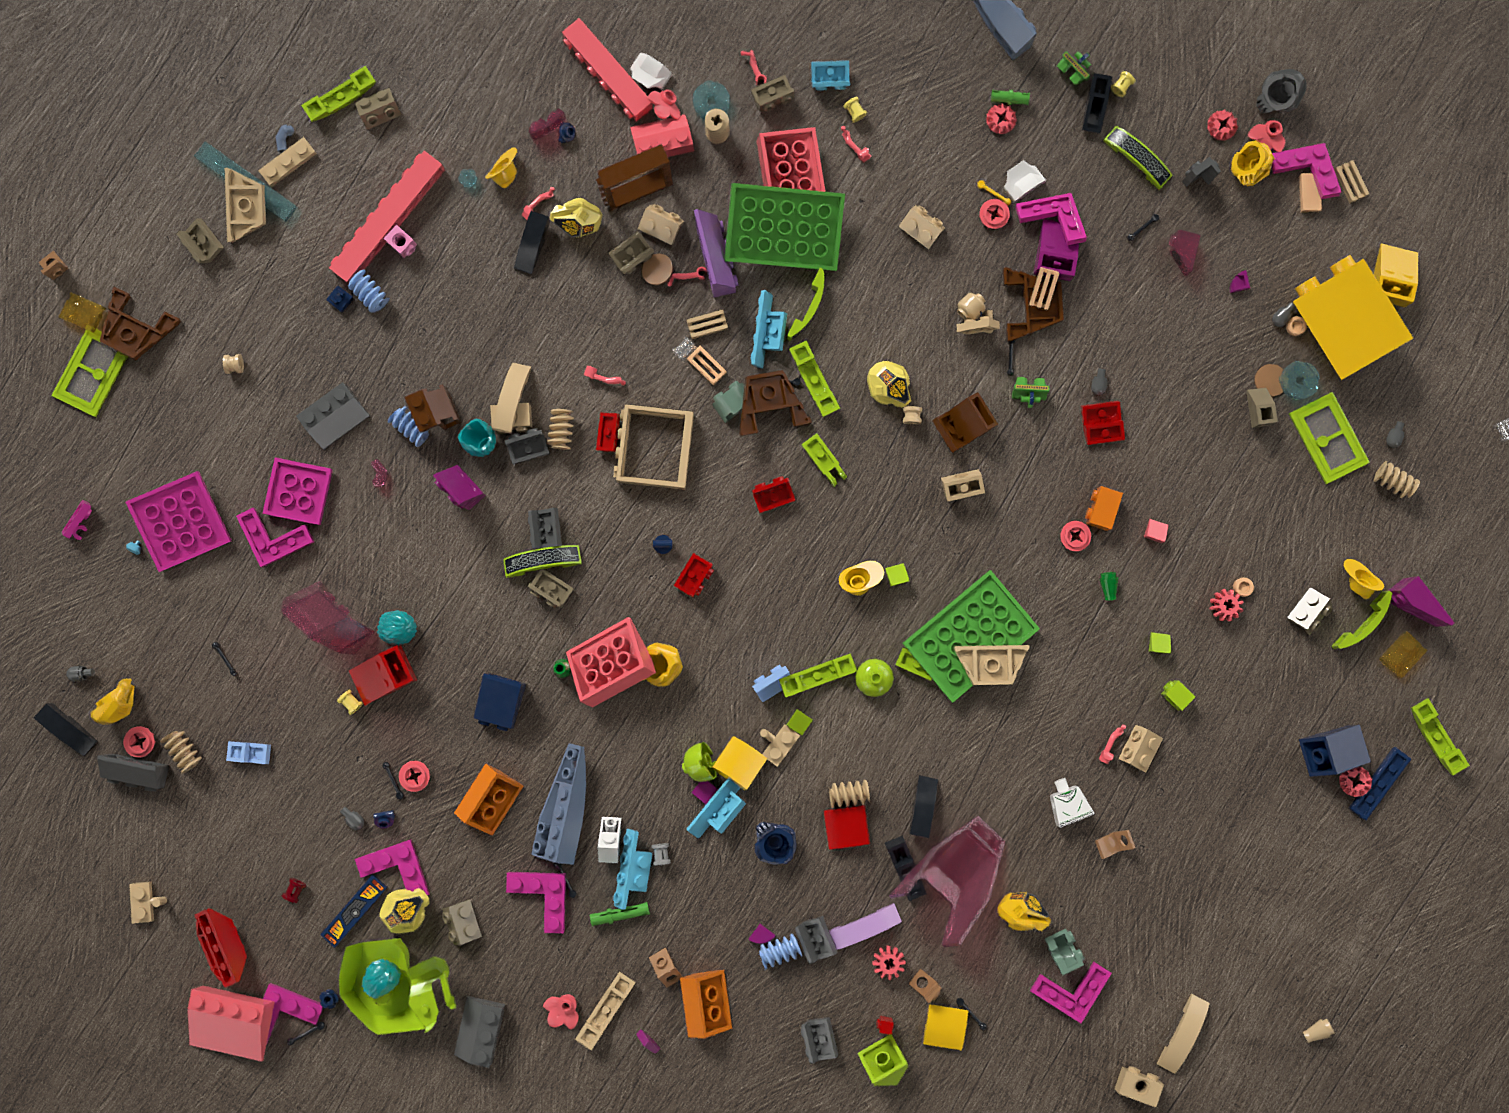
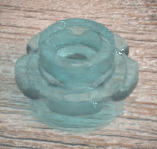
[458,169,477,187]

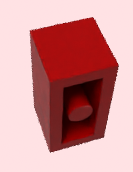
[876,1016,894,1035]

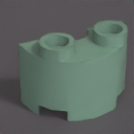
[712,381,744,423]
[1045,929,1085,975]

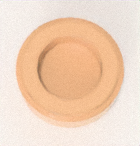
[1286,316,1307,336]
[1233,578,1254,597]

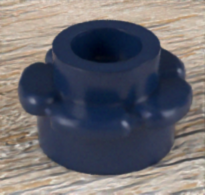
[319,989,339,1009]

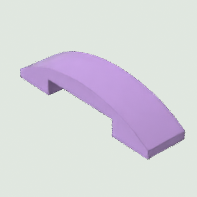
[829,903,902,950]

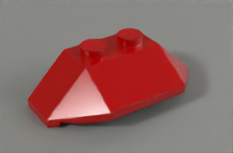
[195,908,247,987]

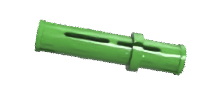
[590,902,650,927]

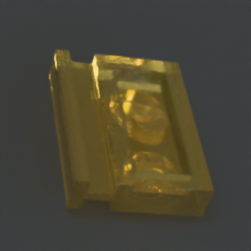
[58,292,106,333]
[1379,631,1428,678]

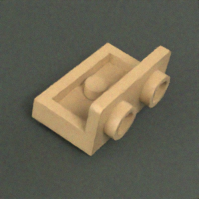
[638,204,684,245]
[899,205,945,249]
[1119,725,1163,773]

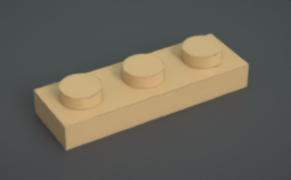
[258,137,317,187]

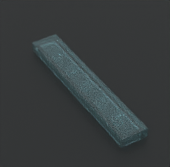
[194,141,297,222]

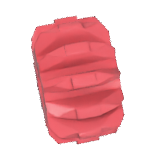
[1209,589,1244,622]
[872,945,906,980]

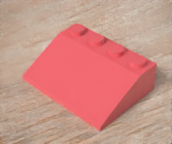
[757,127,825,192]
[566,617,656,708]
[188,986,275,1061]

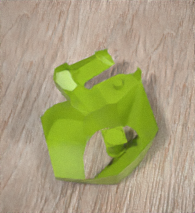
[339,938,456,1035]

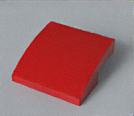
[1081,401,1125,445]
[824,805,870,849]

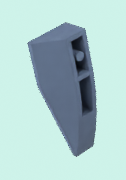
[973,0,1037,60]
[531,744,586,865]

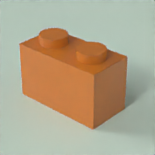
[1085,486,1123,531]

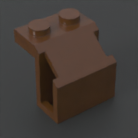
[404,384,461,433]
[932,392,998,453]

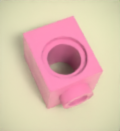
[384,225,417,258]

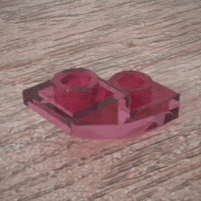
[528,108,566,140]

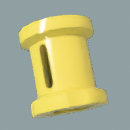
[1110,71,1135,97]
[843,97,867,123]
[337,689,363,715]

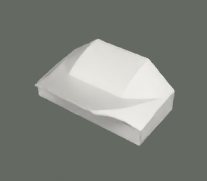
[630,52,672,90]
[1003,160,1046,203]

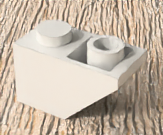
[598,817,621,863]

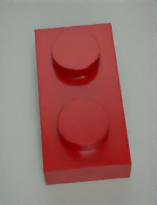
[596,412,620,452]

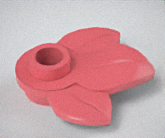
[648,90,680,120]
[1248,120,1285,152]
[543,994,579,1030]

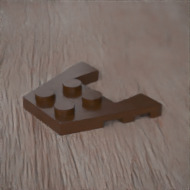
[1002,267,1064,342]
[100,287,181,361]
[739,370,812,436]

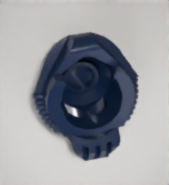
[755,822,796,865]

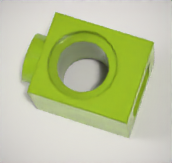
[1161,680,1195,711]

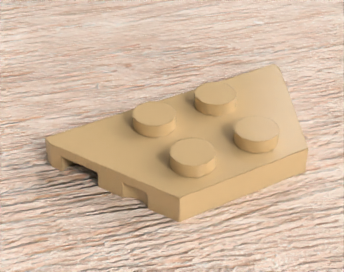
[225,168,266,243]
[954,645,1029,685]

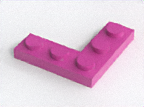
[1271,143,1341,199]
[1015,193,1087,246]
[236,507,314,568]
[355,839,430,896]
[506,872,566,933]
[1030,961,1112,1023]
[263,983,323,1045]

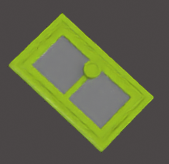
[51,325,127,417]
[1289,392,1370,484]

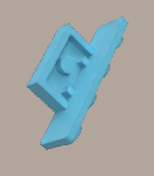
[751,290,787,369]
[687,779,746,838]
[613,829,653,910]

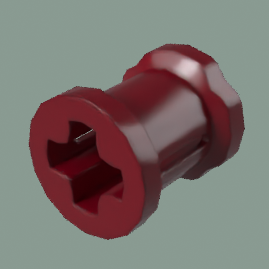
[282,878,306,903]

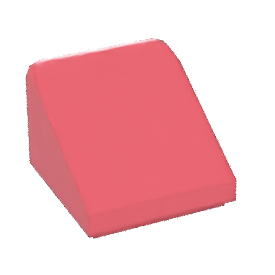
[1144,519,1168,543]

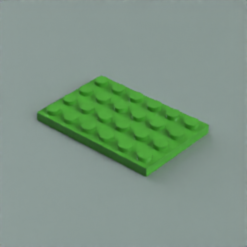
[725,183,845,271]
[902,570,1040,703]

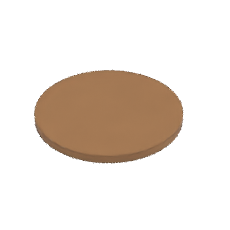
[642,254,673,285]
[1255,364,1288,397]

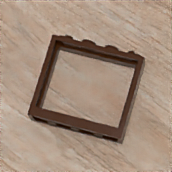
[596,144,673,211]

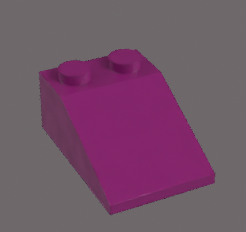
[1389,576,1455,627]

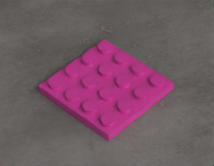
[125,471,232,572]

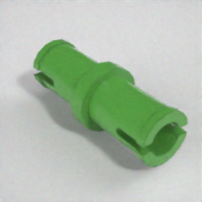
[991,90,1030,105]

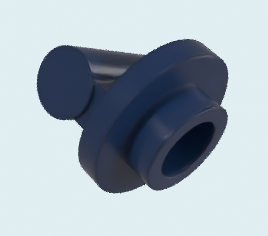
[558,122,575,143]
[653,535,673,554]
[373,810,395,829]

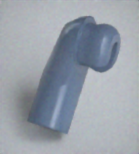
[276,125,294,153]

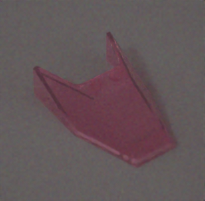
[281,581,375,655]
[889,816,1005,948]

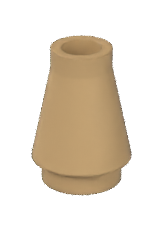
[1303,1019,1334,1043]

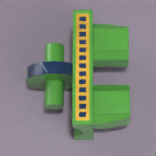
[1057,51,1091,86]
[1012,377,1049,408]

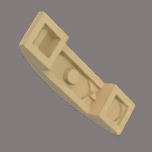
[492,363,531,434]
[575,971,636,1050]
[1157,994,1210,1074]

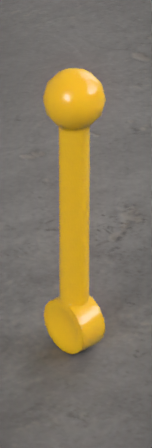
[977,180,1011,206]

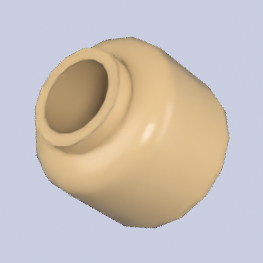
[957,293,986,320]

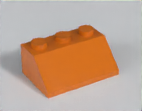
[454,763,524,836]
[680,970,732,1038]

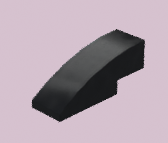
[1082,73,1113,134]
[514,210,550,275]
[33,703,98,756]
[908,775,938,838]
[885,836,927,901]

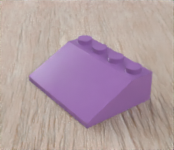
[694,209,738,298]

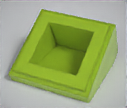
[885,563,909,587]
[1149,632,1171,654]
[786,709,813,735]

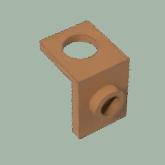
[39,251,68,280]
[1095,830,1135,859]
[649,948,683,988]
[909,969,941,1003]

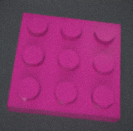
[262,458,333,525]

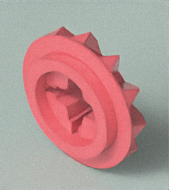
[986,103,1017,134]
[1207,110,1238,140]
[979,199,1010,230]
[1060,521,1091,551]
[123,726,156,758]
[399,761,430,792]
[1339,766,1372,797]

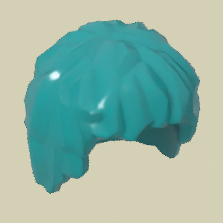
[458,419,496,457]
[377,610,417,646]
[362,959,401,999]

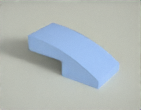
[226,741,271,764]

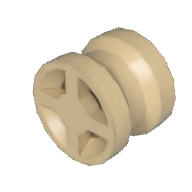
[223,354,244,374]
[903,406,922,424]

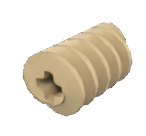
[705,109,729,144]
[547,409,574,450]
[1373,461,1420,498]
[160,731,202,774]
[829,780,870,808]

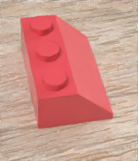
[630,115,694,157]

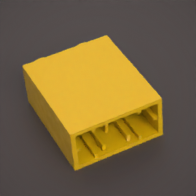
[1293,255,1413,380]

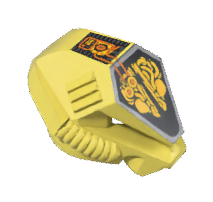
[550,198,602,237]
[867,361,911,407]
[380,888,429,933]

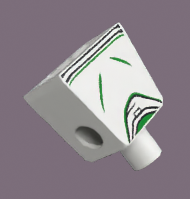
[1050,778,1094,827]

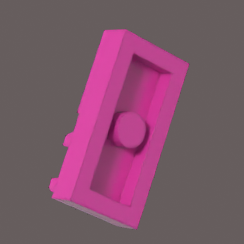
[62,499,92,540]

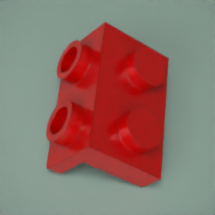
[752,476,796,514]
[674,553,714,598]

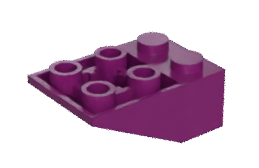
[1033,219,1079,281]
[433,465,486,510]

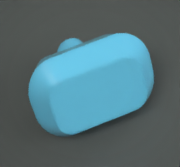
[126,540,141,555]

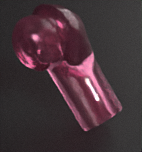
[370,459,388,487]

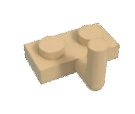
[957,310,1000,335]
[760,724,800,767]
[129,882,167,923]

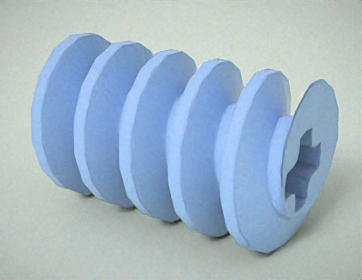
[348,270,390,313]
[388,406,429,447]
[759,934,802,970]

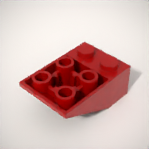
[349,645,417,706]

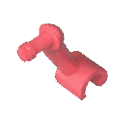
[741,50,767,85]
[841,126,871,162]
[522,187,555,220]
[668,267,707,287]
[584,366,626,385]
[1099,725,1126,764]

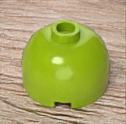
[855,659,894,697]
[682,742,717,782]

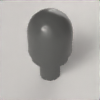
[1272,302,1296,327]
[1091,368,1108,396]
[1386,421,1405,448]
[66,666,95,682]
[340,807,364,830]

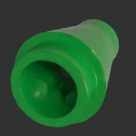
[1099,572,1119,601]
[553,659,571,678]

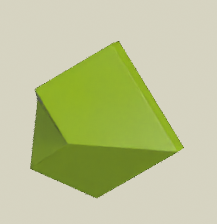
[857,1035,908,1086]

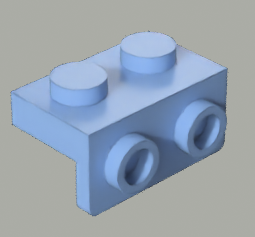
[752,665,790,702]

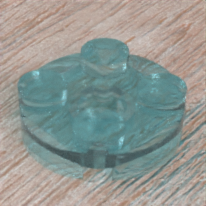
[693,80,730,119]
[1279,361,1320,400]

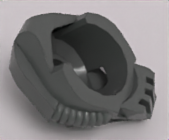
[1256,69,1307,113]

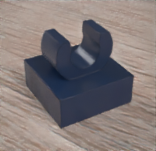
[326,285,354,313]

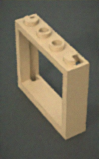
[613,404,694,490]

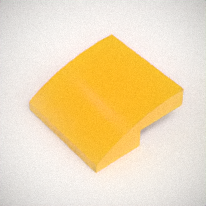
[712,736,768,790]
[923,1004,968,1050]

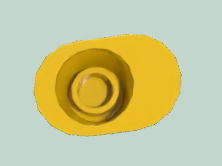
[485,148,517,188]
[1344,559,1384,599]
[839,561,884,596]

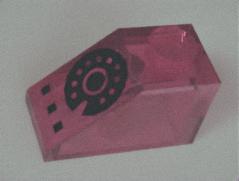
[1169,230,1201,276]

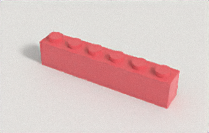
[562,18,653,122]

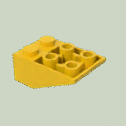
[1374,244,1418,307]

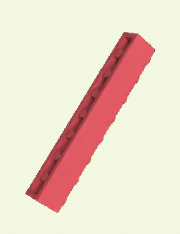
[329,150,445,284]

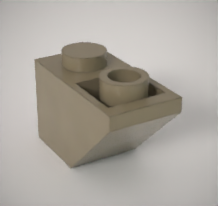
[1246,388,1278,428]

